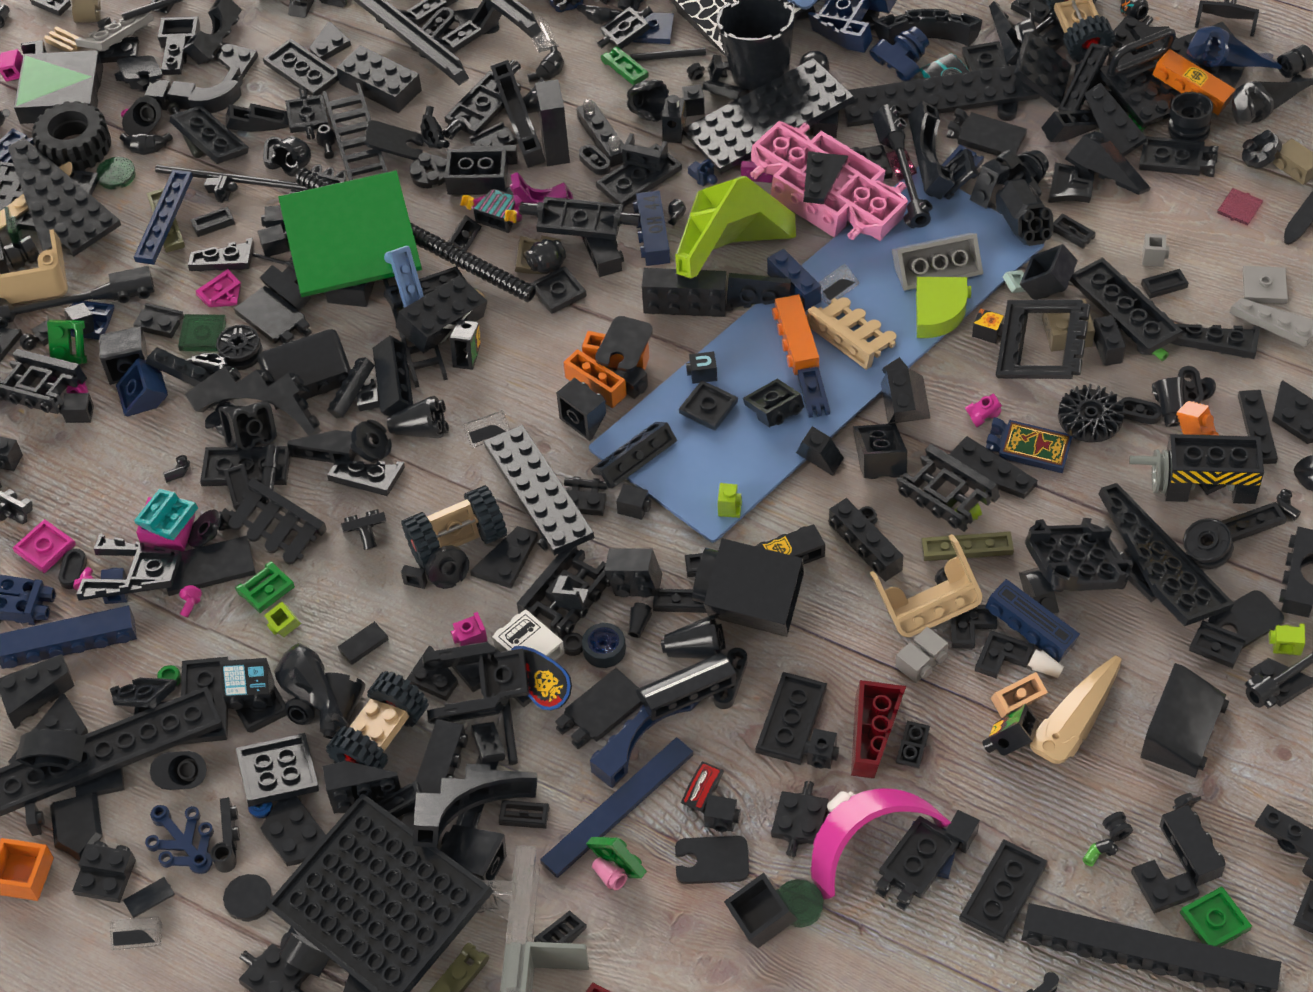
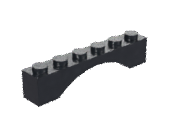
[490,60,546,168]
[908,100,955,200]

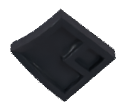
[1048,162,1095,203]

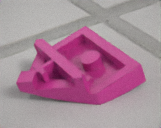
[196,269,241,307]

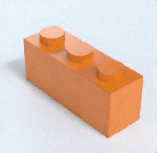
[582,331,649,370]
[563,349,627,408]

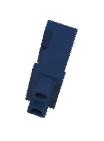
[0,575,56,625]

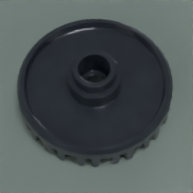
[1058,384,1124,442]

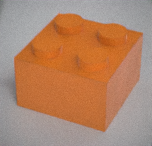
[0,838,54,901]

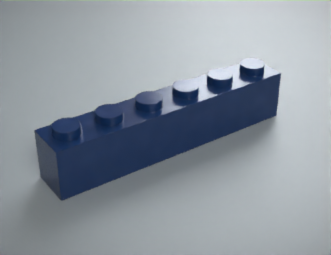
[0,605,137,669]

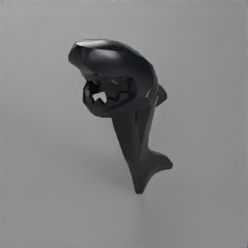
[1232,74,1313,125]
[274,643,349,728]

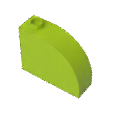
[916,277,971,338]

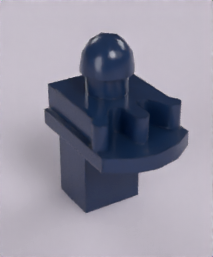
[688,159,718,187]

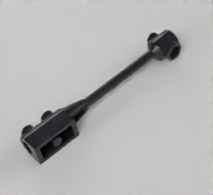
[872,104,933,229]
[0,265,155,328]
[1244,652,1313,709]

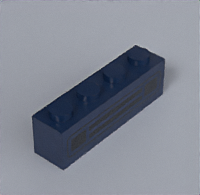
[985,579,1080,663]

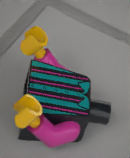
[460,187,522,233]

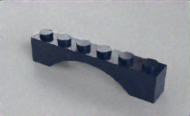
[590,699,703,788]

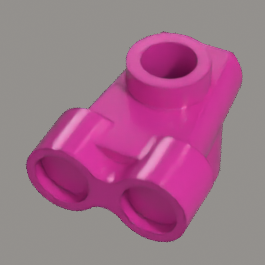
[965,393,1002,427]

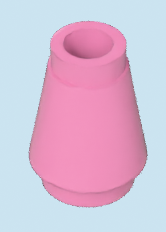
[592,857,627,890]

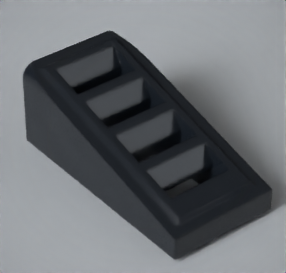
[534,910,587,943]

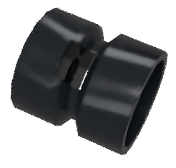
[1277,44,1313,78]
[3,235,40,270]

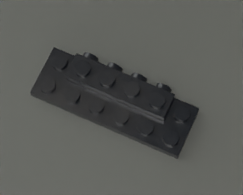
[1070,257,1183,355]

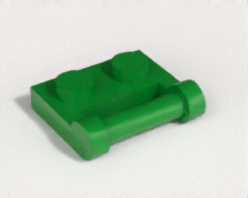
[47,320,87,364]
[235,561,295,613]

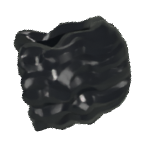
[627,79,669,122]

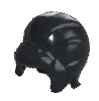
[271,137,311,176]

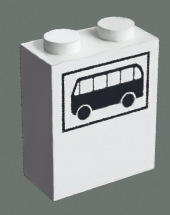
[492,609,564,661]

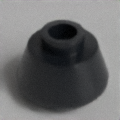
[285,697,316,725]

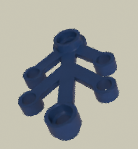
[145,805,214,874]

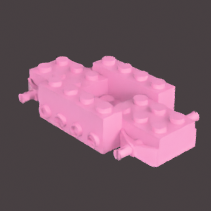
[750,121,908,241]

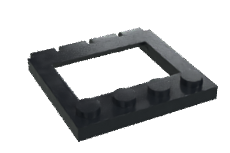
[996,300,1091,379]

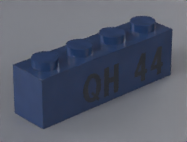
[633,190,670,266]

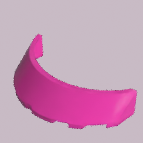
[810,788,951,900]

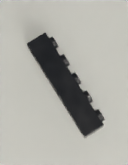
[327,357,375,418]

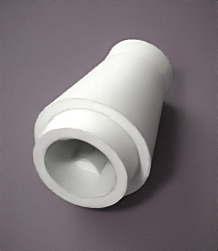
[1028,649,1064,678]

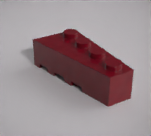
[851,680,906,779]

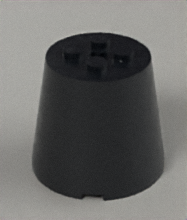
[717,0,794,91]

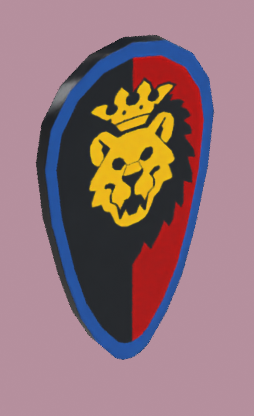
[511,646,572,711]

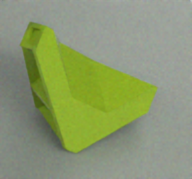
[675,176,796,278]

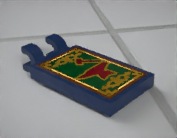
[986,417,1072,474]

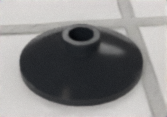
[188,509,221,548]

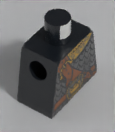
[662,95,687,144]

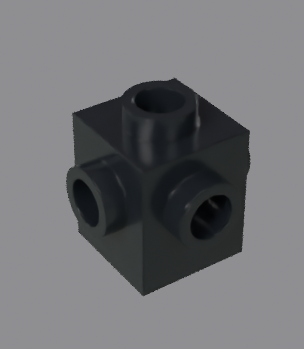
[804,728,839,769]

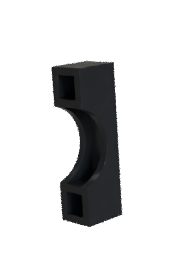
[182,0,242,65]
[1278,527,1313,618]

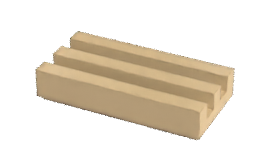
[44,27,82,52]

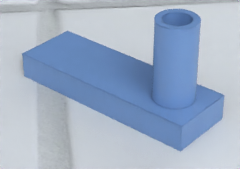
[384,246,424,308]

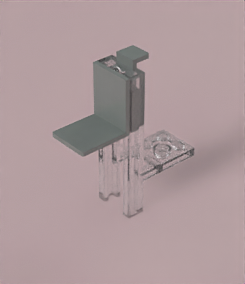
[477,846,589,992]

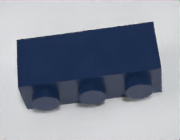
[767,248,821,311]

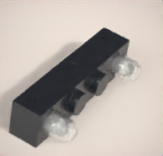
[576,99,624,168]

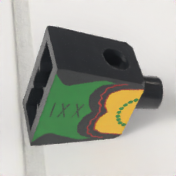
[450,320,480,370]
[982,704,1039,756]

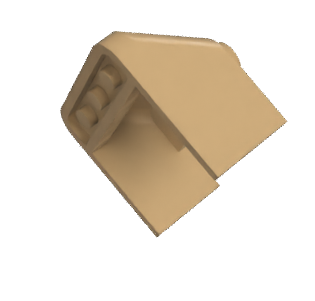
[0,229,68,306]
[870,534,982,637]

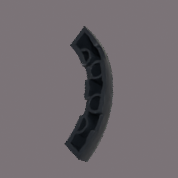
[874,9,982,46]

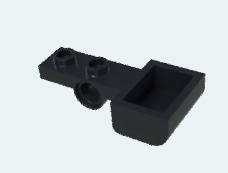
[158,16,201,75]
[1255,804,1313,879]

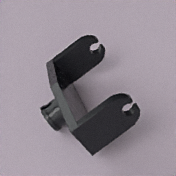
[1195,0,1259,37]

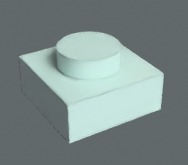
[1003,270,1026,293]

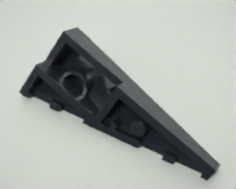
[989,1,1022,65]

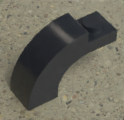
[188,65,243,114]

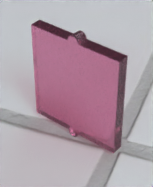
[1217,188,1263,226]

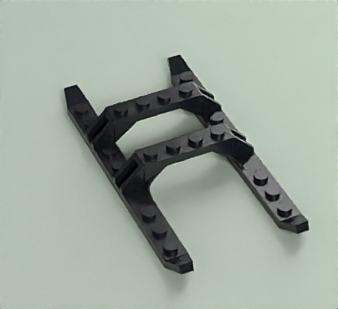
[354,0,542,86]

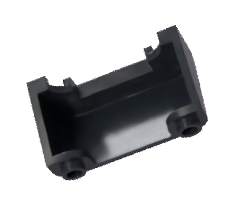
[1140,663,1229,778]

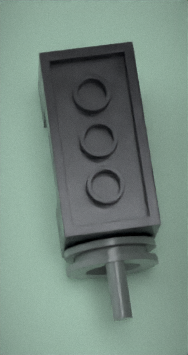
[1129,434,1264,504]

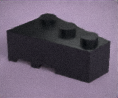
[0,654,75,729]

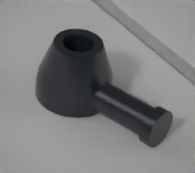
[316,125,336,159]

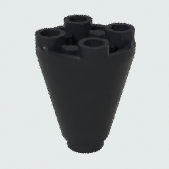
[387,396,449,438]

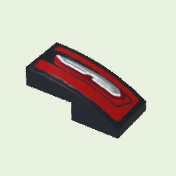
[681,761,724,813]

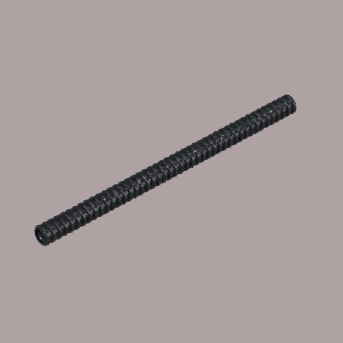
[296,168,536,303]

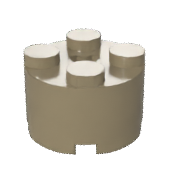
[72,0,101,23]

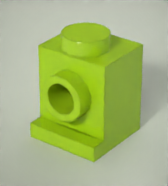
[717,483,742,518]
[1269,623,1305,656]

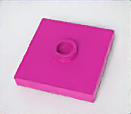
[12,519,76,573]

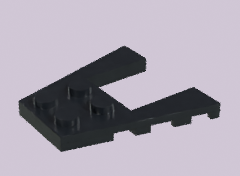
[77,534,182,601]

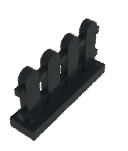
[229,478,327,564]

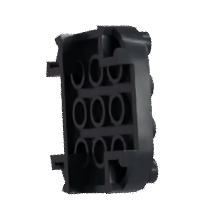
[1025,518,1133,592]

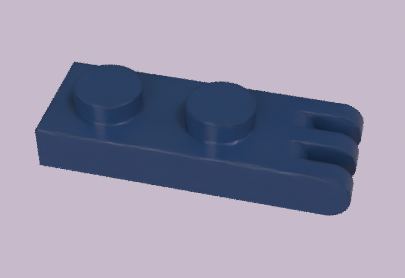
[797,367,830,418]

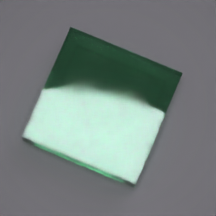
[178,314,226,351]

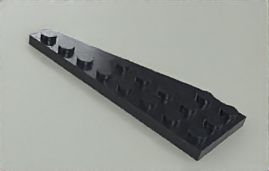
[1098,483,1235,627]

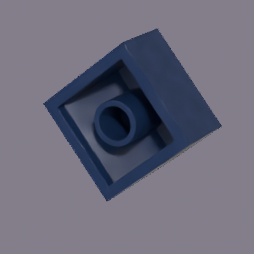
[116,358,168,417]

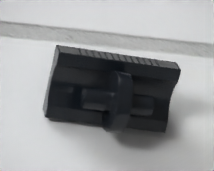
[0,489,33,525]

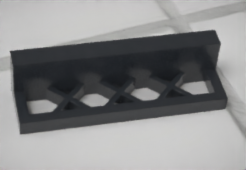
[591,422,678,489]

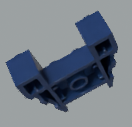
[808,0,897,53]

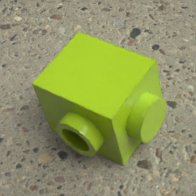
[264,601,302,637]

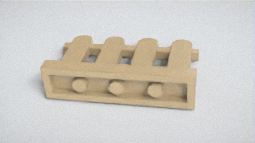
[807,297,896,370]

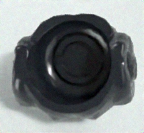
[525,239,566,274]

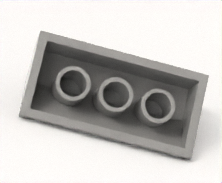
[891,233,983,290]

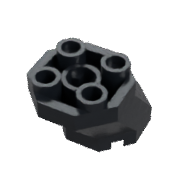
[996,179,1053,246]

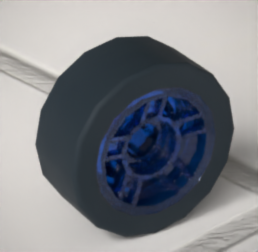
[582,623,626,668]

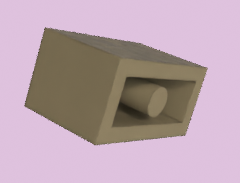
[1273,138,1313,185]

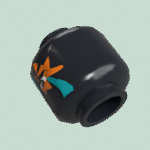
[1120,0,1149,20]

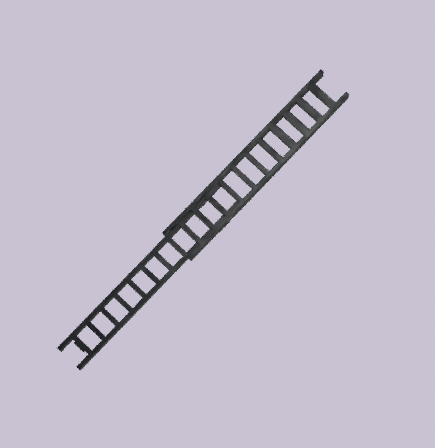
[323,83,448,388]

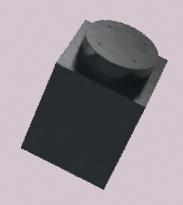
[692,538,804,637]

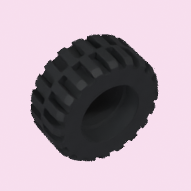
[32,101,111,171]

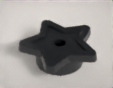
[1172,793,1202,810]

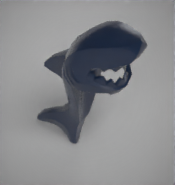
[1186,26,1282,69]

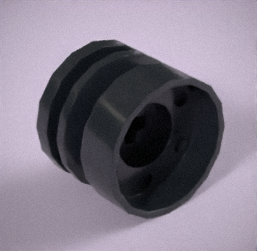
[1168,92,1213,142]

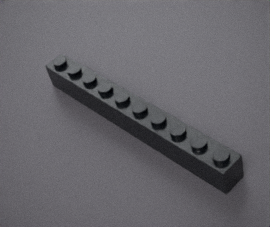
[1021,903,1282,992]

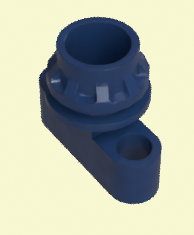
[869,26,930,82]

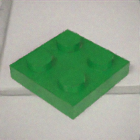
[1180,886,1252,947]

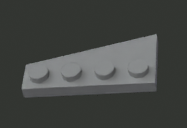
[75,13,154,51]
[1230,298,1313,347]

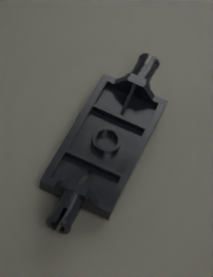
[443,60,521,140]
[519,197,641,240]

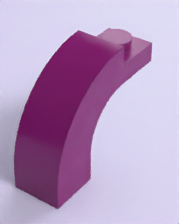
[510,172,574,208]

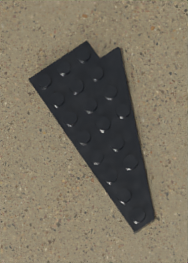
[8,137,121,257]

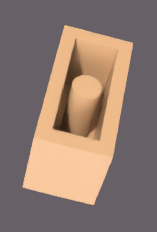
[991,672,1048,718]

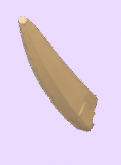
[1030,655,1122,764]

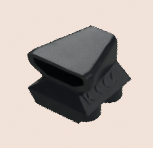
[219,400,277,452]

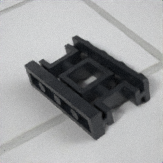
[0,349,87,414]
[896,444,1000,532]
[517,546,611,639]

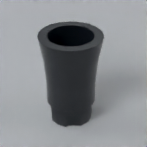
[1154,377,1185,427]

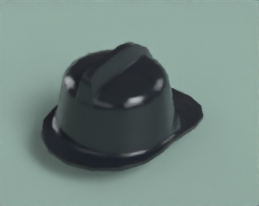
[1015,12,1040,44]
[122,96,162,136]
[150,751,207,790]

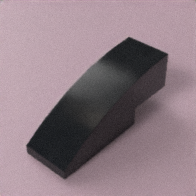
[226,103,288,132]

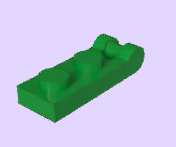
[601,46,649,85]

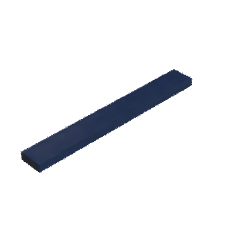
[540,737,693,878]

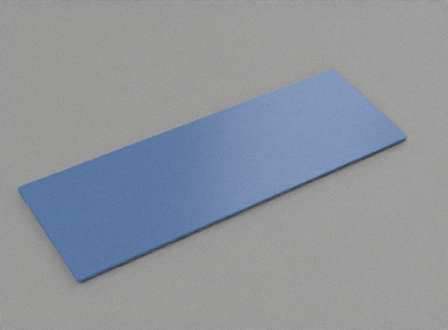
[589,166,1044,543]

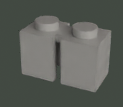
[895,627,948,683]

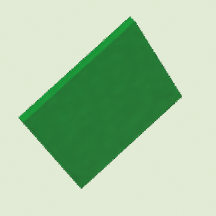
[278,170,422,297]

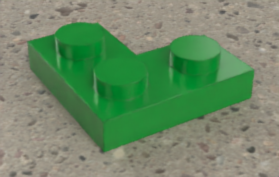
[586,837,647,879]

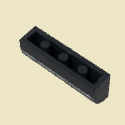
[636,653,736,721]

